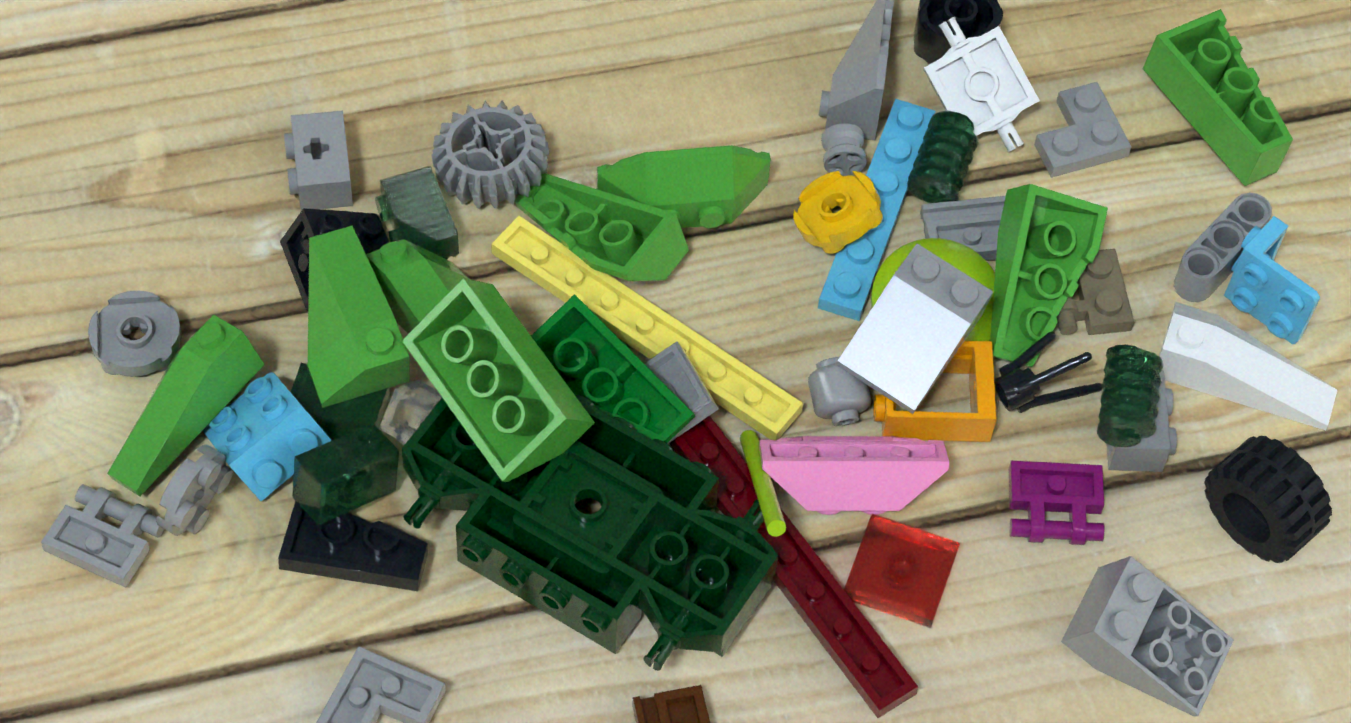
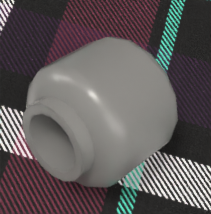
[808,356,871,426]

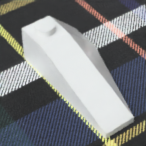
[1154,302,1337,431]

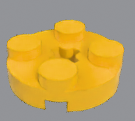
[793,171,883,254]

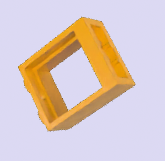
[873,341,996,442]

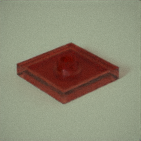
[844,514,960,628]

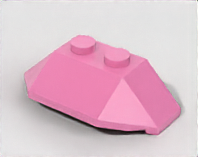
[759,436,949,515]

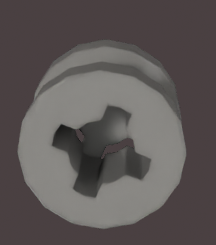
[821,123,867,176]

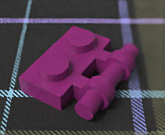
[1008,460,1104,545]

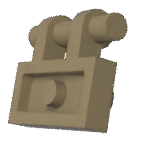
[1057,248,1134,335]

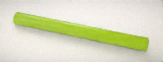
[740,430,786,537]

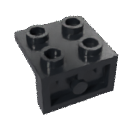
[280,208,389,311]

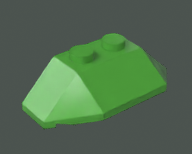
[597,145,771,228]

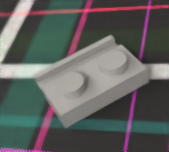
[920,196,1006,260]

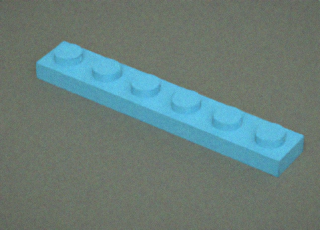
[818,99,936,321]

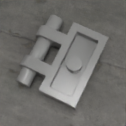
[41,484,164,588]

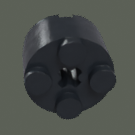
[914,0,1003,64]

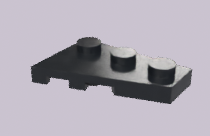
[278,485,428,592]

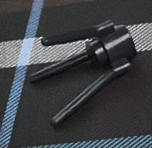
[994,332,1103,413]

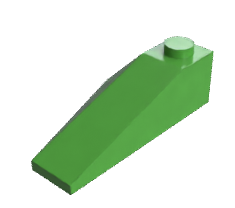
[514,173,689,281]
[990,184,1108,367]
[107,315,265,496]

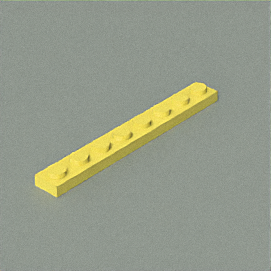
[491,216,803,441]

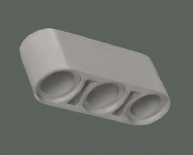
[1174,193,1272,302]

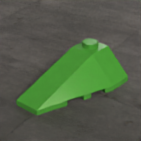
[307,226,410,408]
[366,239,469,334]

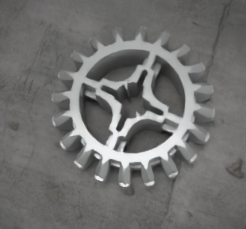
[432,100,549,209]

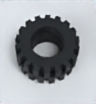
[1204,436,1332,563]

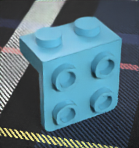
[1224,216,1320,344]
[203,372,332,501]

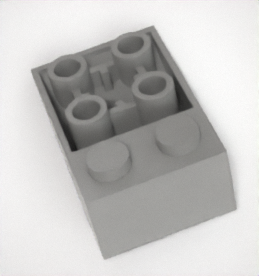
[1061,556,1234,717]

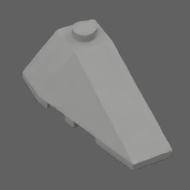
[819,0,894,141]

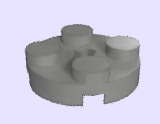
[88,291,182,377]
[156,445,233,536]

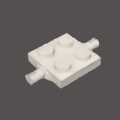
[923,16,1040,152]

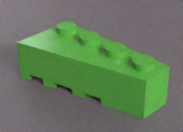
[1143,9,1293,186]

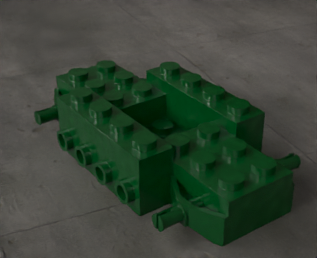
[402,395,778,671]

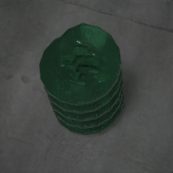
[907,111,979,203]
[1097,344,1164,447]

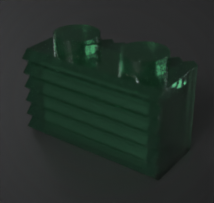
[375,166,459,259]

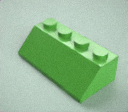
[402,278,595,482]

